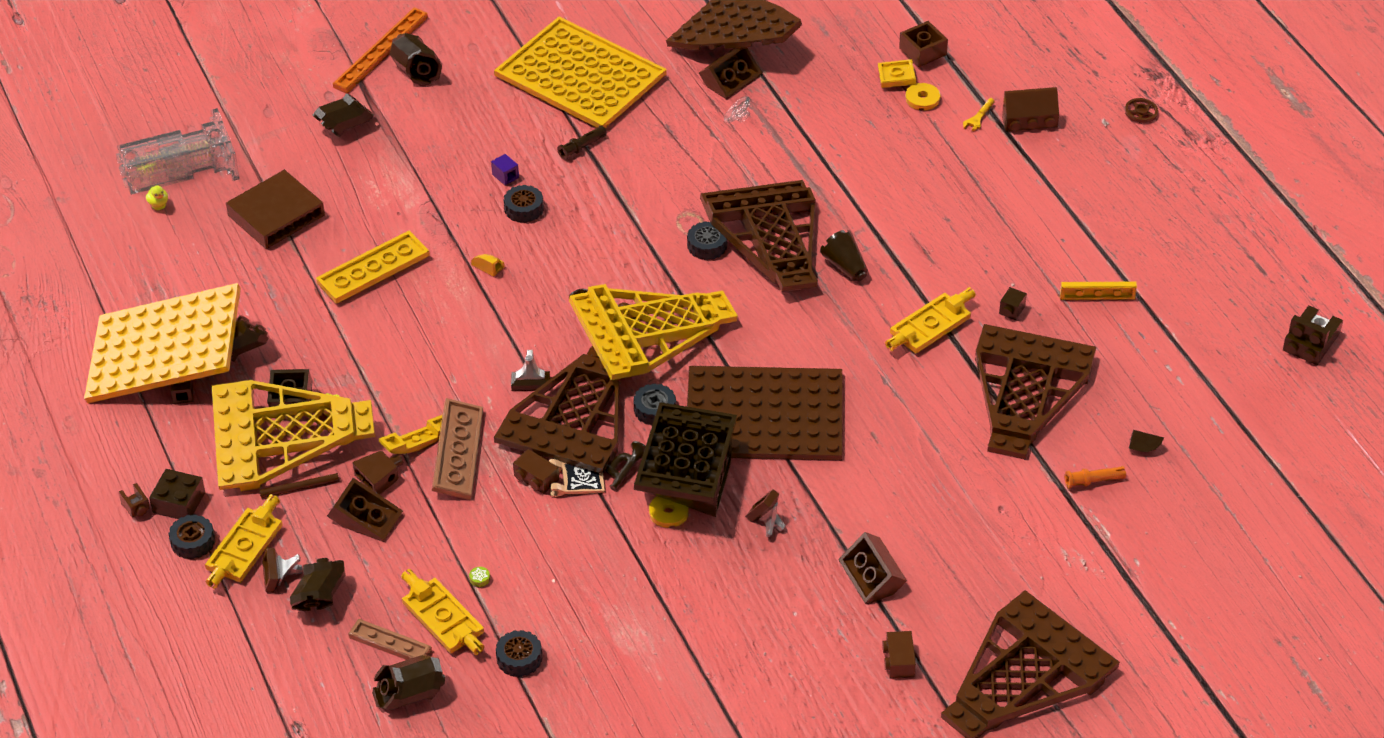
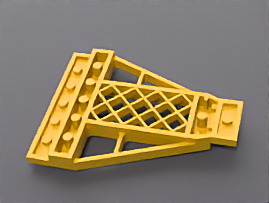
[569,284,738,380]
[212,380,375,491]

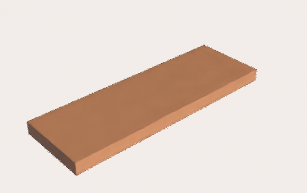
[431,398,483,500]

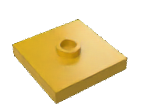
[878,59,916,88]

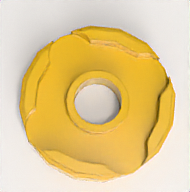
[905,83,940,110]
[649,496,688,528]

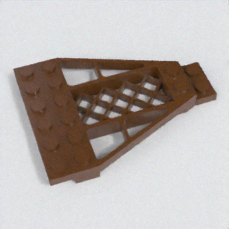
[700,180,818,292]
[975,324,1096,460]
[494,346,619,474]
[941,590,1120,738]

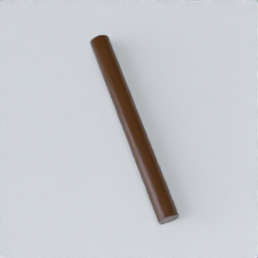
[259,473,339,498]

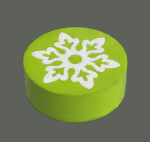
[469,567,490,587]

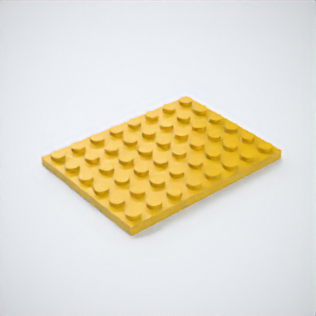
[494,16,667,128]
[84,283,241,403]

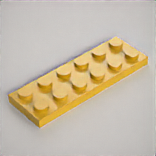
[316,230,430,304]

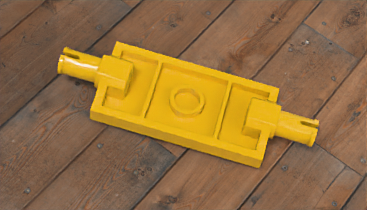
[885,287,976,354]
[205,494,283,589]
[401,569,485,655]

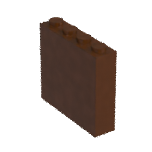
[226,169,325,249]

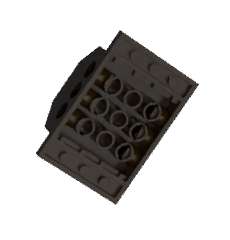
[634,402,737,517]

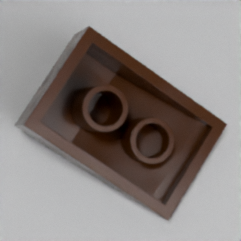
[327,478,403,542]

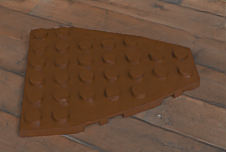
[666,0,802,50]

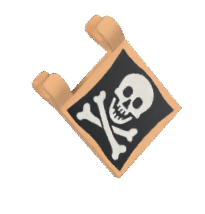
[549,459,605,498]

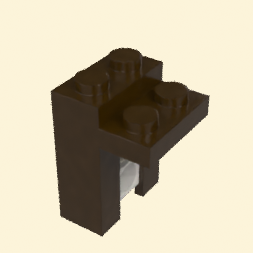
[1283,305,1343,365]

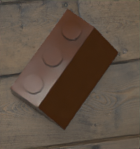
[699,48,762,98]
[1002,87,1059,132]
[838,532,907,604]

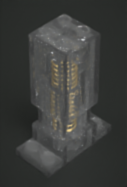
[116,108,240,195]

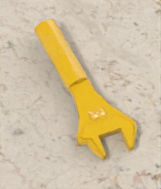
[963,98,995,132]

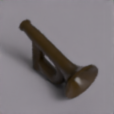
[605,441,646,491]

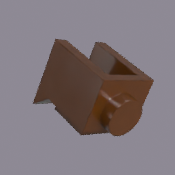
[119,483,150,518]

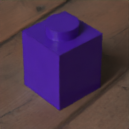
[491,154,519,186]

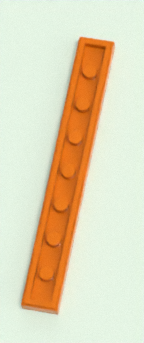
[333,7,428,94]

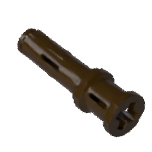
[557,126,607,160]

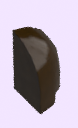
[1129,430,1164,452]

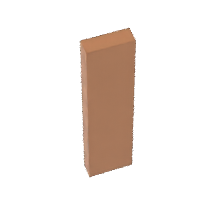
[348,619,432,660]

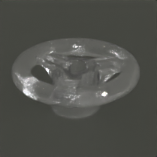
[724,96,751,123]

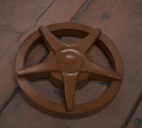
[1125,98,1158,123]

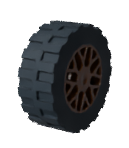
[503,185,544,223]
[168,515,215,559]
[496,630,542,677]

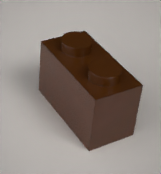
[513,449,559,494]
[882,631,916,678]

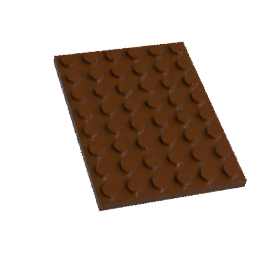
[687,366,842,461]

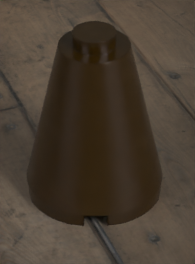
[820,230,868,281]

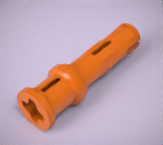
[1064,466,1126,489]

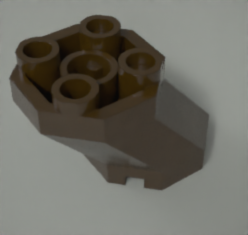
[389,33,442,85]
[312,93,374,137]
[231,315,269,362]
[290,558,346,611]
[372,655,445,710]

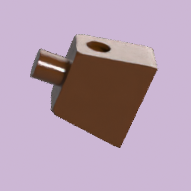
[352,451,403,495]

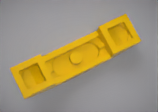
[379,415,442,454]

